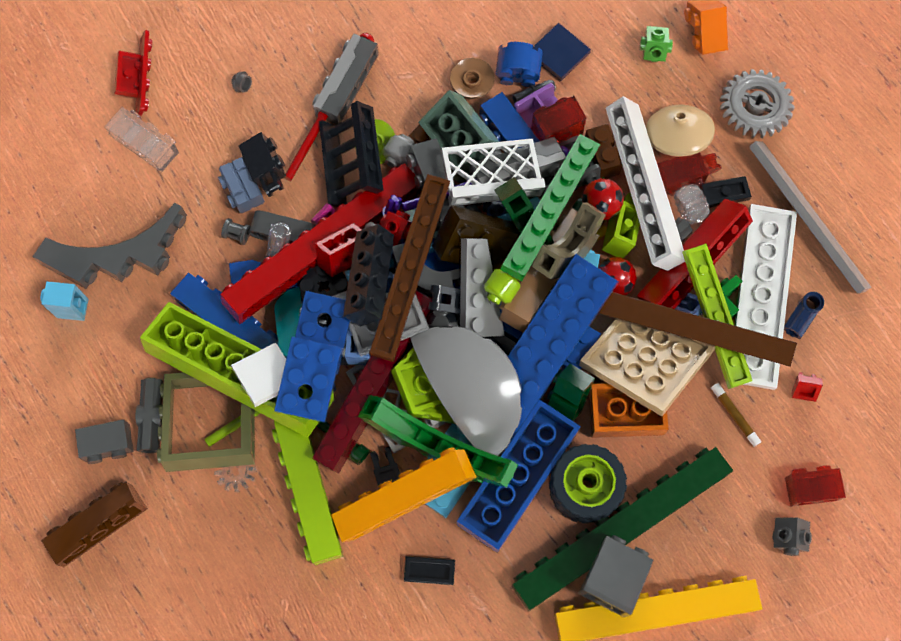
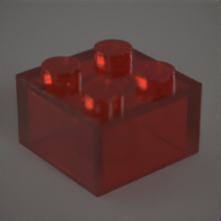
[531,96,587,143]

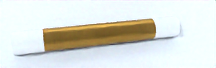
[711,383,762,447]

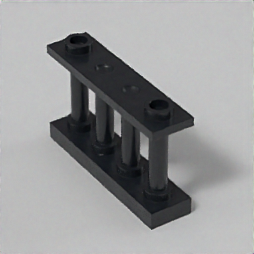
[319,101,384,208]

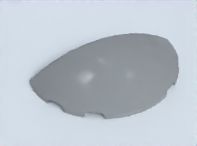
[410,326,522,456]

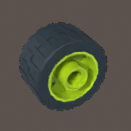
[549,444,627,524]

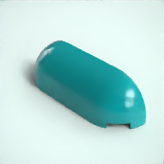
[274,286,303,359]

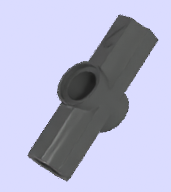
[135,378,164,453]

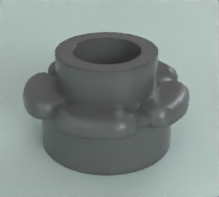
[231,71,252,93]

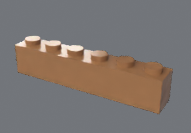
[500,208,578,333]

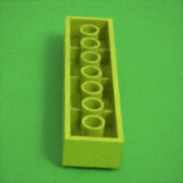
[140,302,334,438]

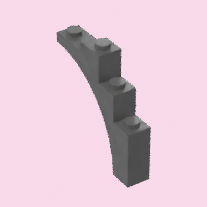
[32,203,187,289]

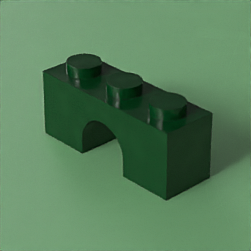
[494,177,555,245]

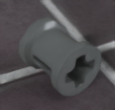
[221,218,250,245]

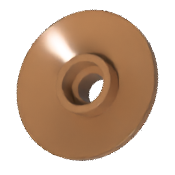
[450,58,495,99]

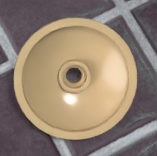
[646,104,715,157]

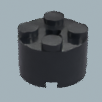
[300,265,348,300]

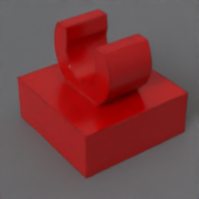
[792,372,823,402]

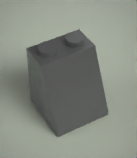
[578,535,653,618]

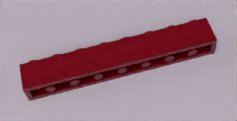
[312,291,432,474]

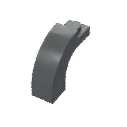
[392,243,461,295]

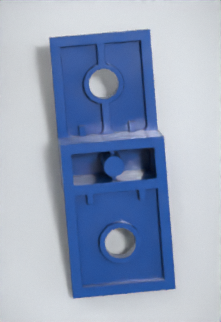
[274,291,350,422]

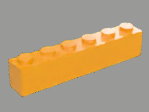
[331,447,477,542]

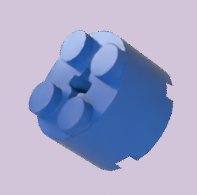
[495,42,543,88]

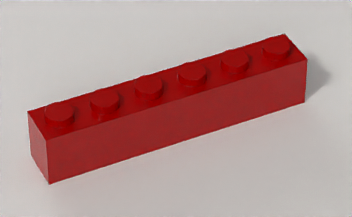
[637,199,753,309]

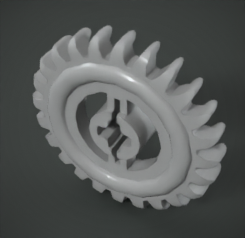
[720,69,795,138]

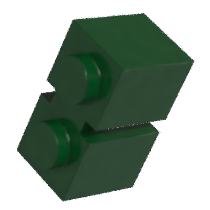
[547,364,595,421]

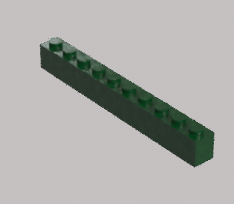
[511,447,733,612]

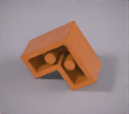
[684,0,728,55]

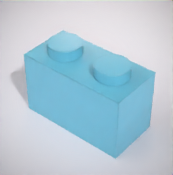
[40,281,89,321]

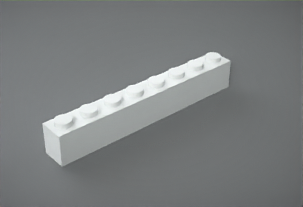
[606,96,685,271]

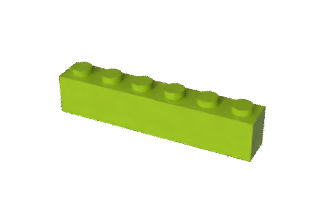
[272,421,344,566]

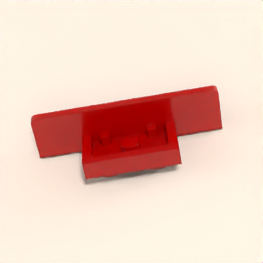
[114,30,152,119]

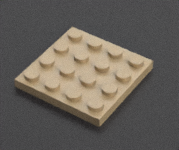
[579,318,715,416]

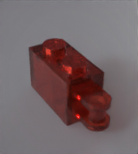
[657,152,722,196]

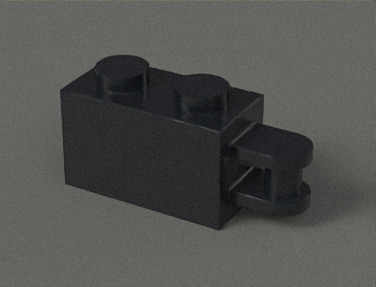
[238,132,286,197]

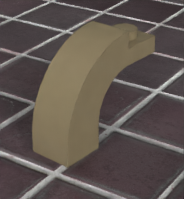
[532,203,606,279]

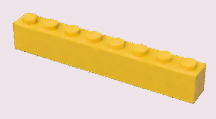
[554,576,763,641]

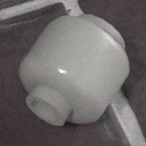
[382,134,415,168]

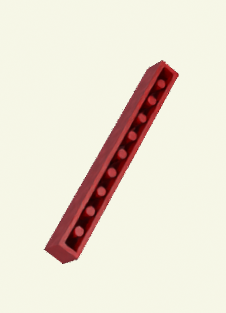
[220,163,421,324]

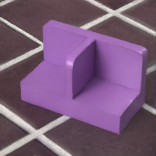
[514,83,564,131]

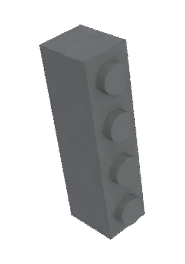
[406,138,464,232]

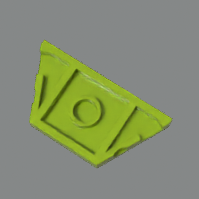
[391,347,456,424]

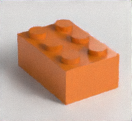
[589,383,669,438]

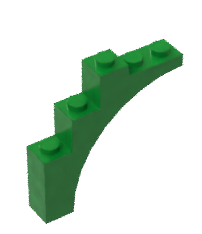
[358,395,518,488]

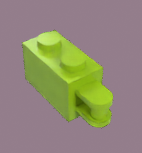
[602,193,640,258]

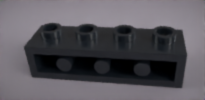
[343,224,394,327]

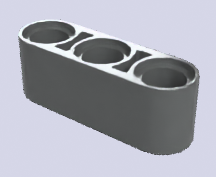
[248,210,316,245]

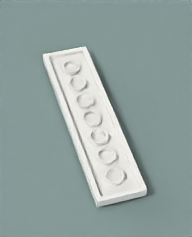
[734,204,797,390]

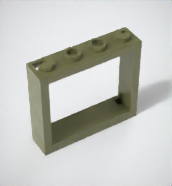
[157,372,255,472]

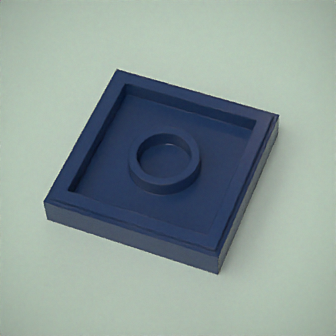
[533,23,591,81]

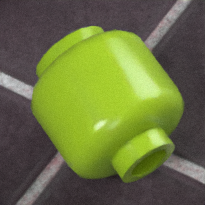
[484,269,521,305]

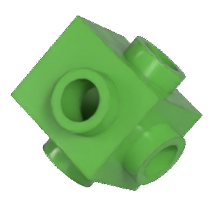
[640,26,673,62]

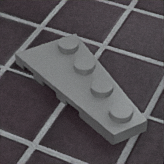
[460,239,505,337]

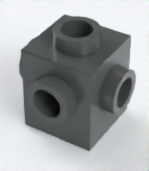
[772,518,812,556]

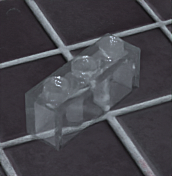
[104,107,179,172]

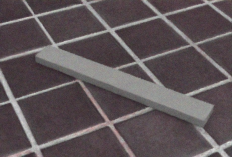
[749,141,871,294]

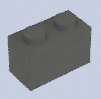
[75,419,134,464]

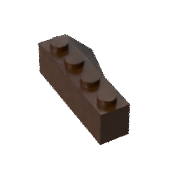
[41,482,148,567]

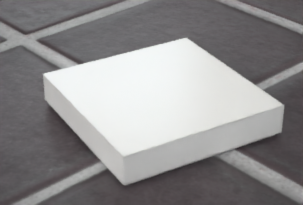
[231,343,286,407]

